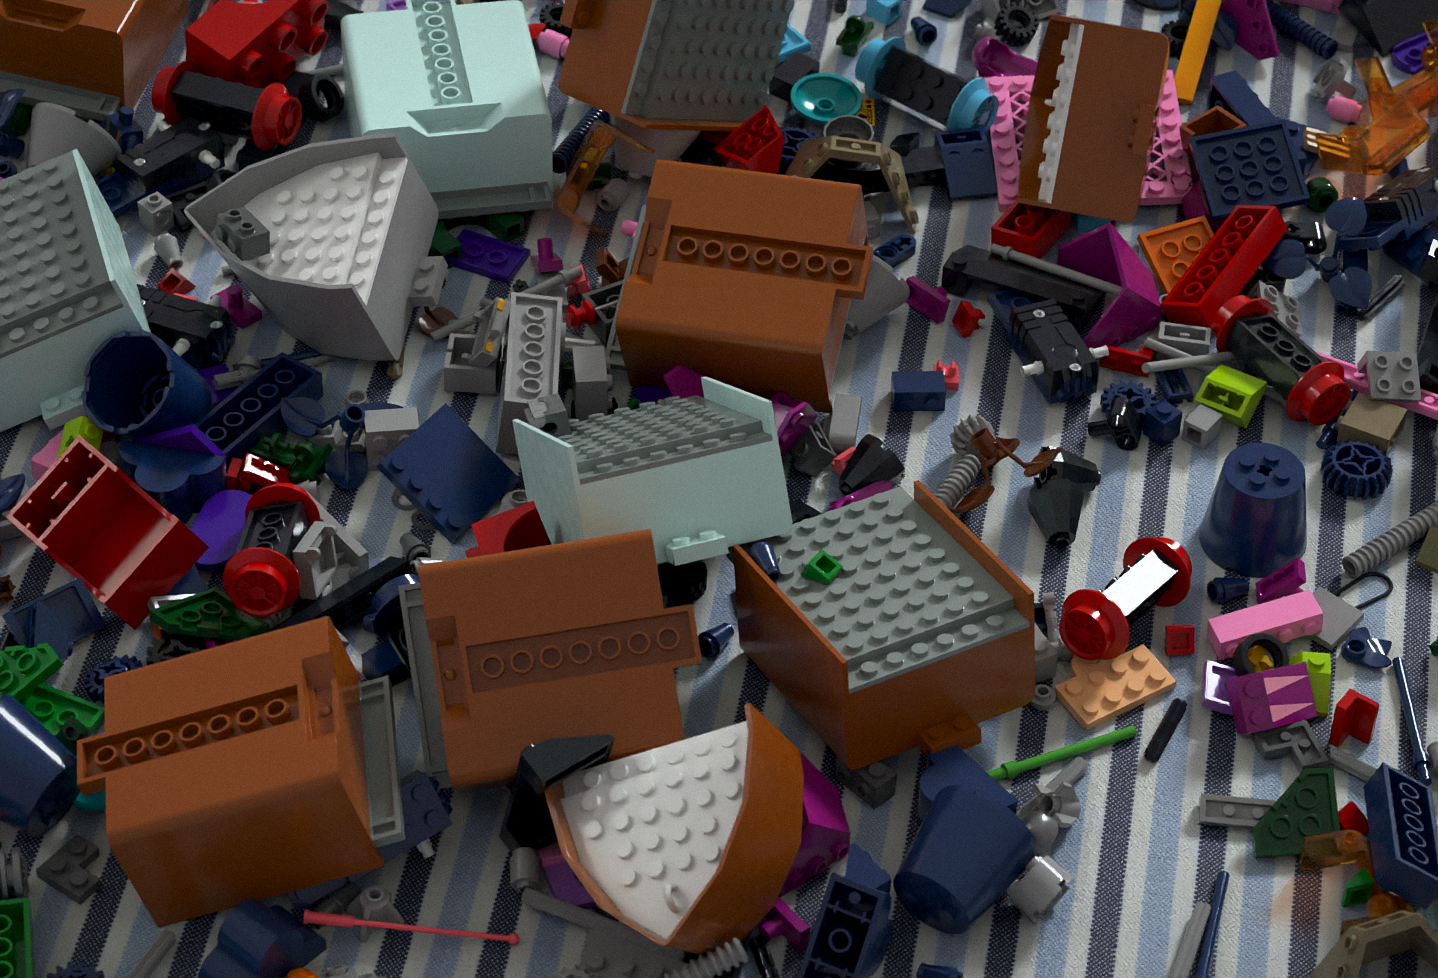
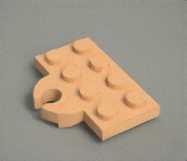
[1054,644,1177,731]

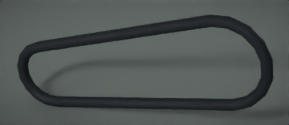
[1332,572,1393,609]

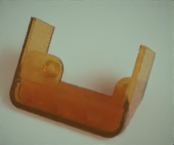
[1354,19,1438,119]
[1315,91,1431,176]
[553,120,655,237]
[1299,830,1415,940]

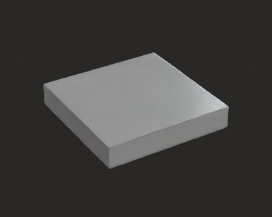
[1306,586,1364,651]

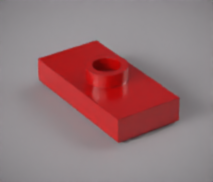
[240,453,294,487]

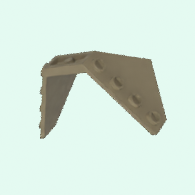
[785,136,919,234]
[1308,910,1438,978]

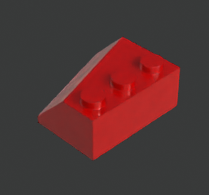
[712,105,785,174]

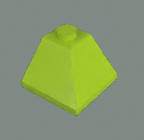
[1271,651,1331,717]

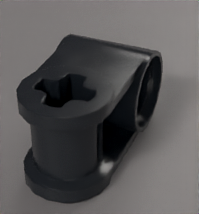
[1279,221,1327,255]

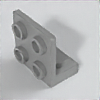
[1245,281,1302,337]
[1357,351,1421,402]

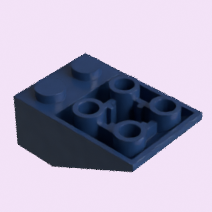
[934,127,998,200]

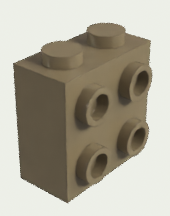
[1335,392,1408,456]

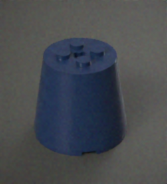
[81,330,212,438]
[1199,443,1307,578]
[0,694,81,837]
[893,785,1036,934]

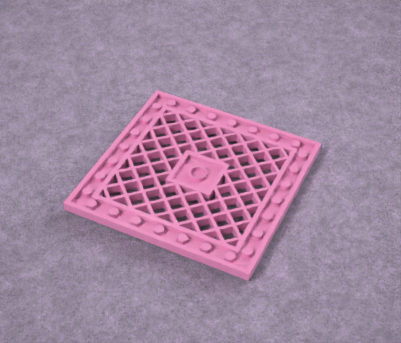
[984,70,1193,211]

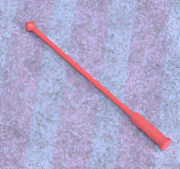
[303,909,519,945]

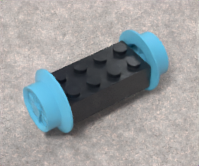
[855,37,999,134]

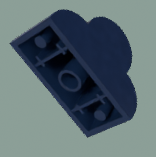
[119,440,228,524]
[917,745,1018,828]
[797,873,893,978]
[198,899,327,978]

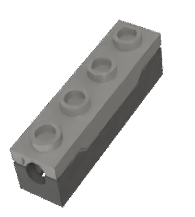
[524,393,572,438]

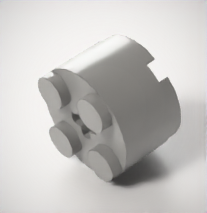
[1006,855,1074,923]

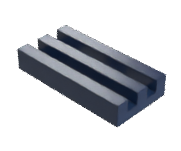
[1154,368,1194,405]

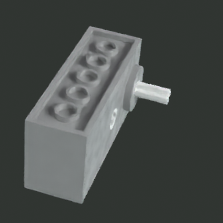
[496,292,595,455]

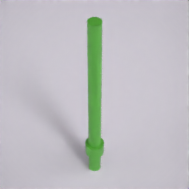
[987,726,1137,781]

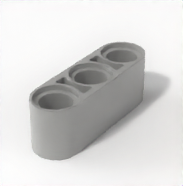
[828,394,862,453]

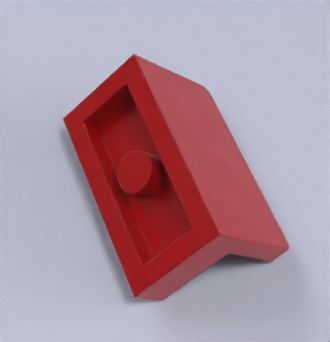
[1328,689,1379,748]

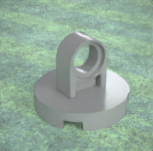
[1310,56,1357,101]

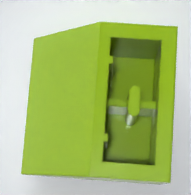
[1194,364,1268,429]

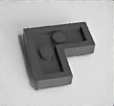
[1253,720,1329,772]
[36,835,101,905]

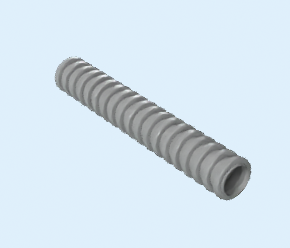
[934,454,981,511]
[1342,500,1438,578]
[658,938,748,978]

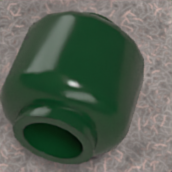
[1306,177,1339,213]

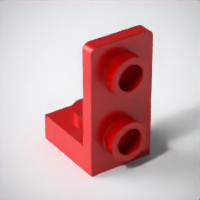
[1099,338,1158,378]

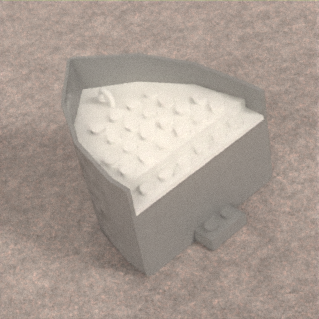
[184,133,448,361]

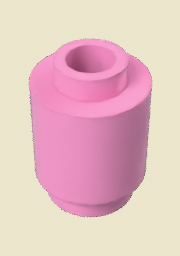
[537,29,570,59]
[1325,95,1363,124]

